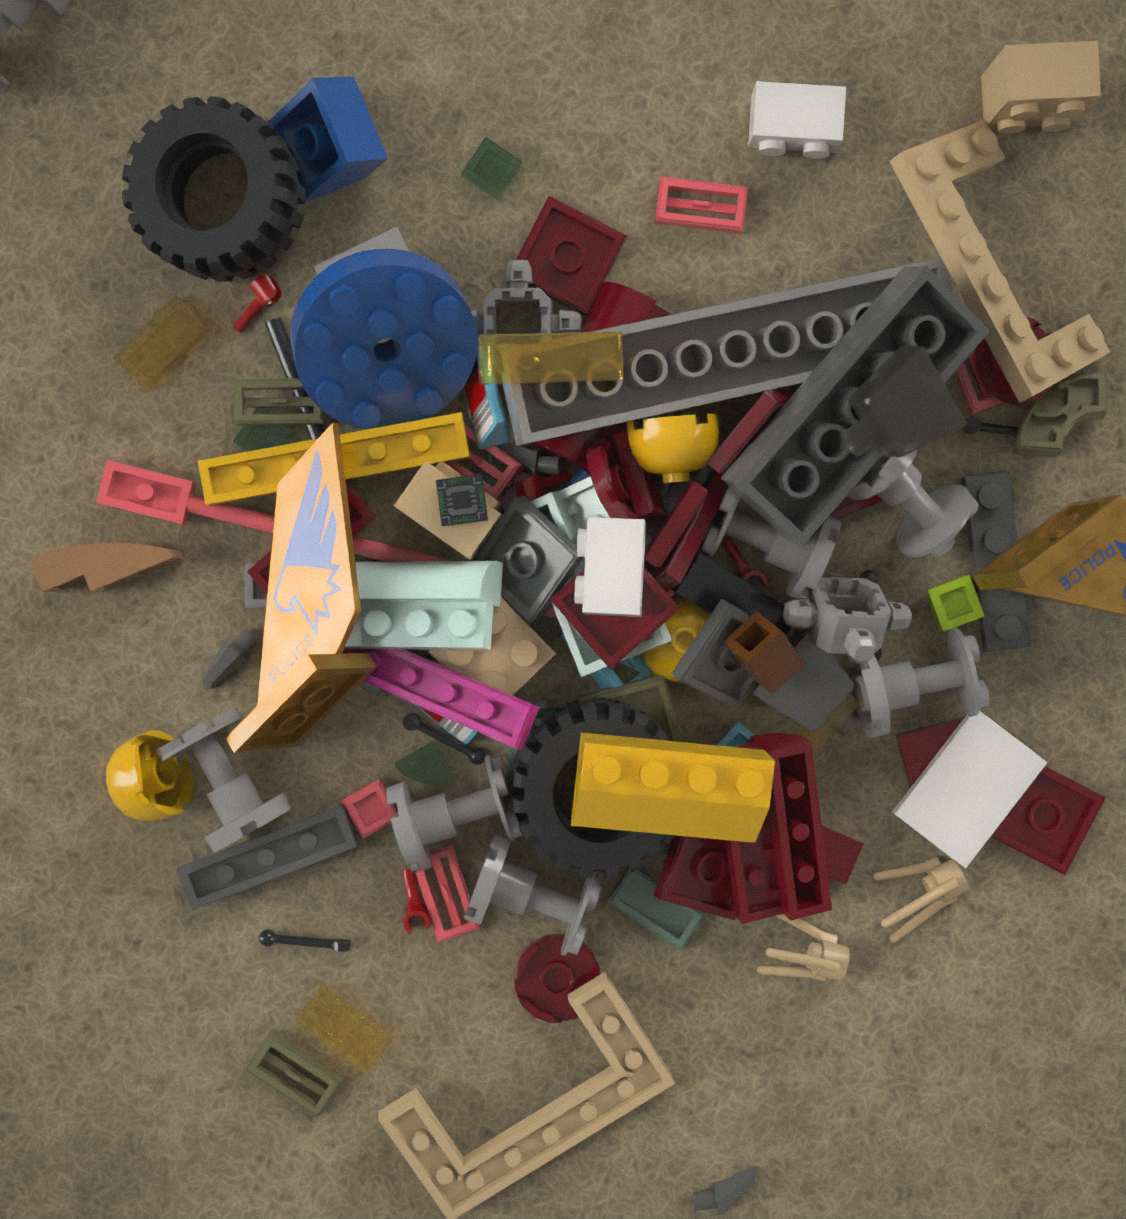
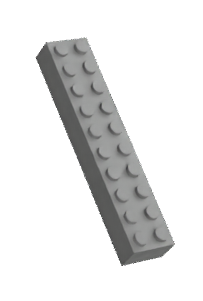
[496,258,952,446]

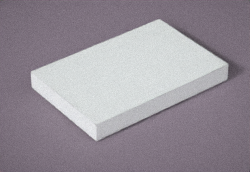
[892,710,1048,869]

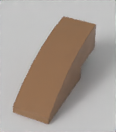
[29,542,184,592]

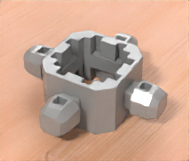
[471,260,581,358]
[783,572,912,661]

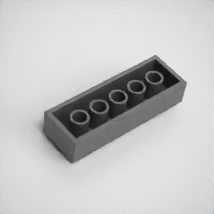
[721,266,990,546]

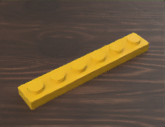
[198,412,471,506]

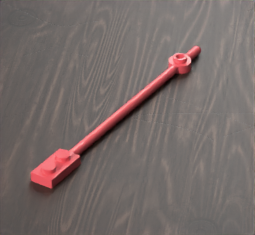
[96,460,556,617]

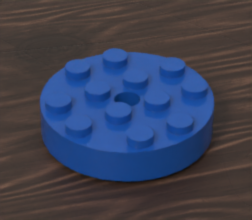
[290,249,478,429]

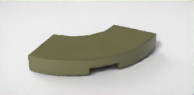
[1013,373,1107,457]

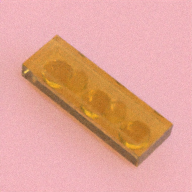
[478,331,624,385]

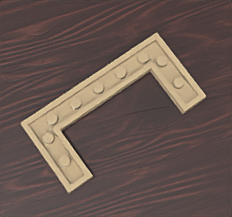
[889,119,1110,403]
[378,972,675,1219]

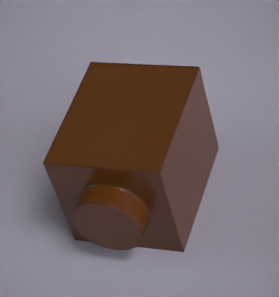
[723,611,805,695]

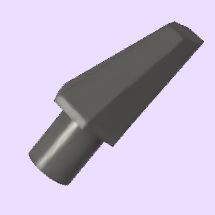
[498,439,564,477]
[202,629,258,689]
[693,1167,755,1215]

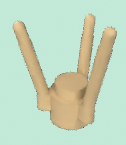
[872,856,969,943]
[757,914,850,981]

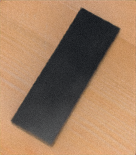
[672,552,791,635]

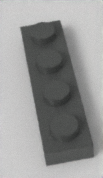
[961,472,1031,652]
[176,804,359,910]

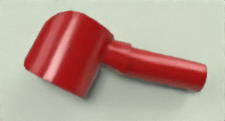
[233,274,282,333]
[515,470,572,502]
[721,537,768,587]
[402,868,431,934]

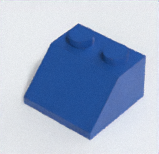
[267,76,388,203]

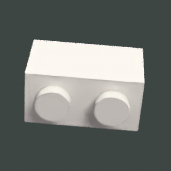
[748,81,846,159]
[575,517,646,617]

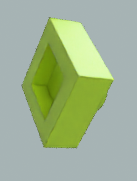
[924,575,985,632]

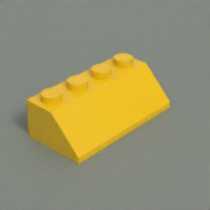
[571,732,775,843]

